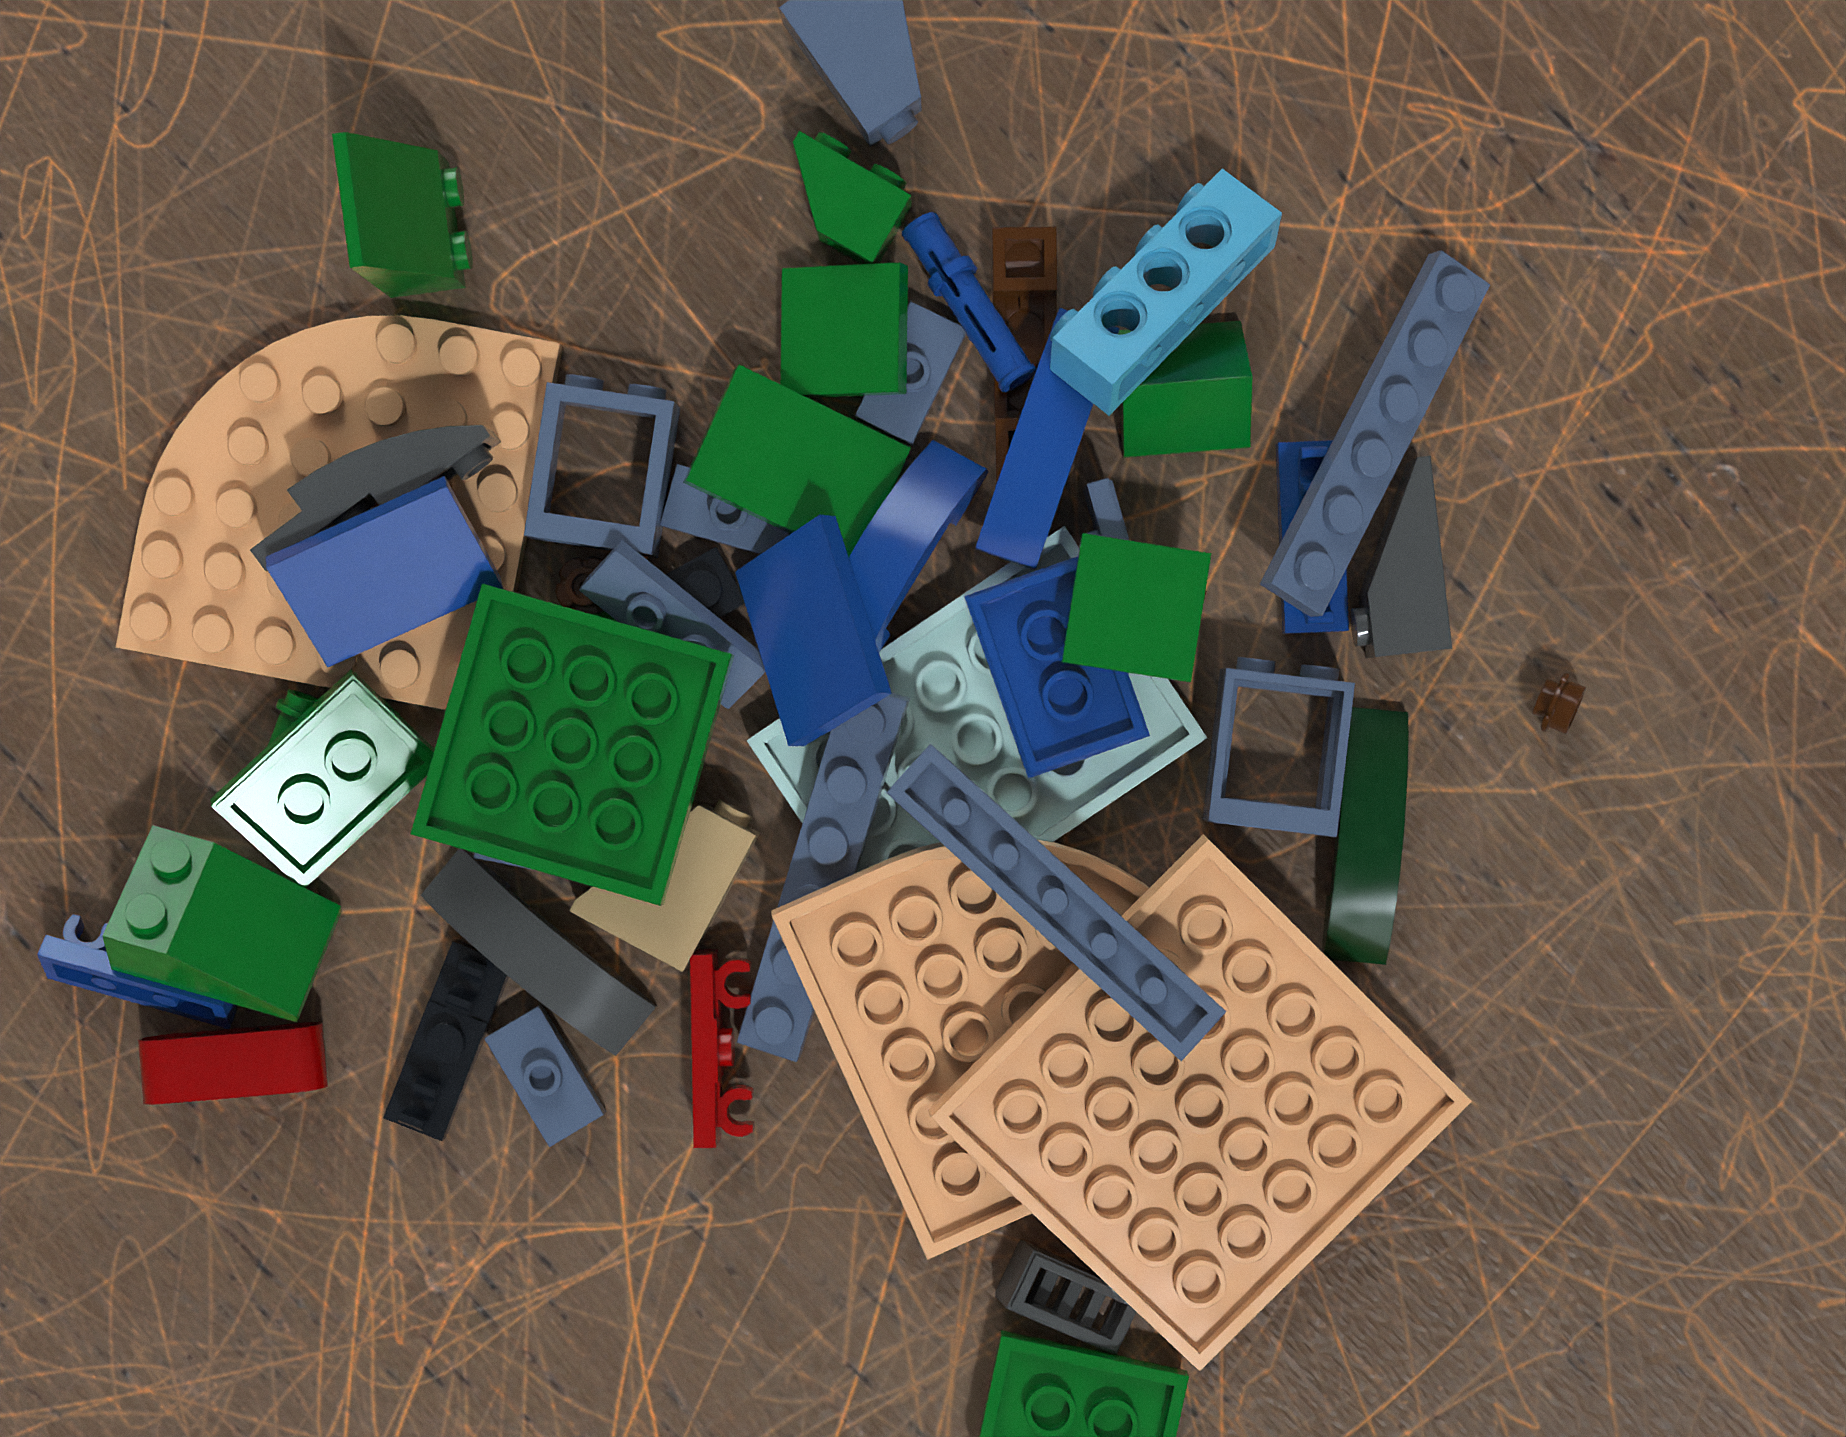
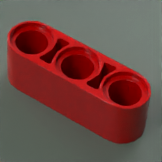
[138,1022,328,1105]

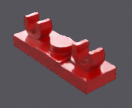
[690,949,755,1148]

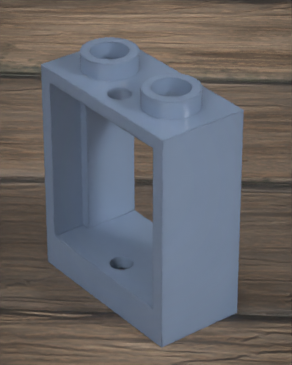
[524,374,680,558]
[1202,657,1355,837]

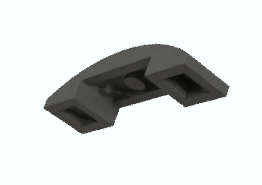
[421,848,657,1056]

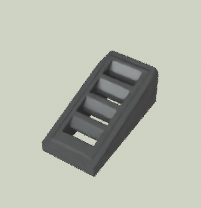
[995,1239,1136,1355]

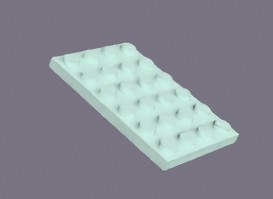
[746,526,1207,872]

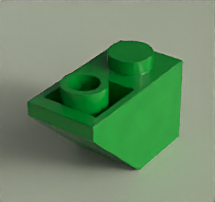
[793,131,912,264]

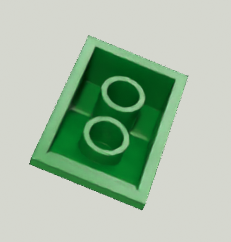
[332,132,473,298]
[102,825,342,1022]

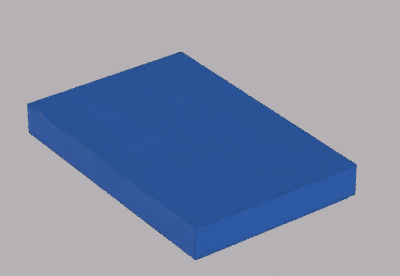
[266,476,503,667]
[735,514,892,747]
[964,556,1150,779]

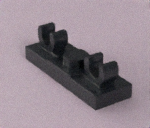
[383,939,509,1141]

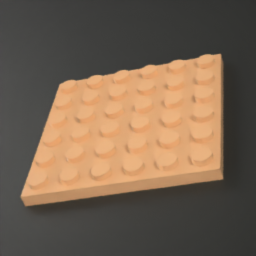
[928,834,1472,1371]

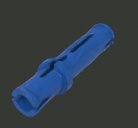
[902,212,1037,392]

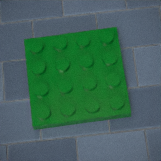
[410,584,735,906]

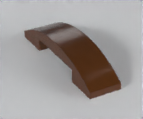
[992,226,1057,484]

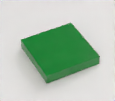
[780,262,908,397]
[1061,533,1212,682]

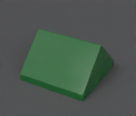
[1118,321,1253,458]

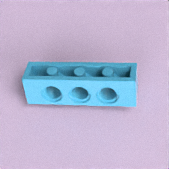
[1050,169,1282,416]

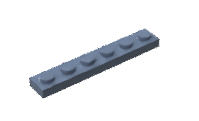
[1260,250,1490,617]
[737,693,910,1062]
[886,744,1226,1062]

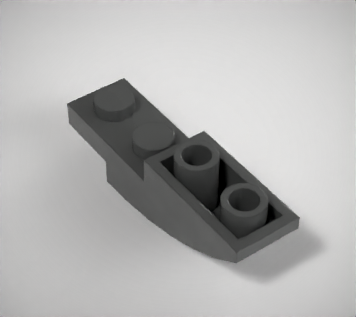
[250,425,501,571]

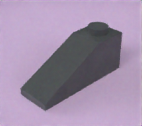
[1350,456,1452,658]

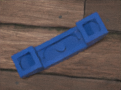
[975,307,1120,570]
[849,440,989,653]

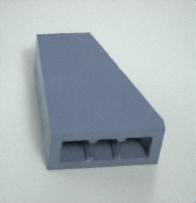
[779,0,922,147]

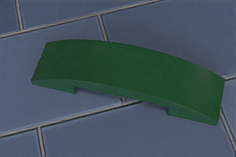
[1322,707,1409,965]

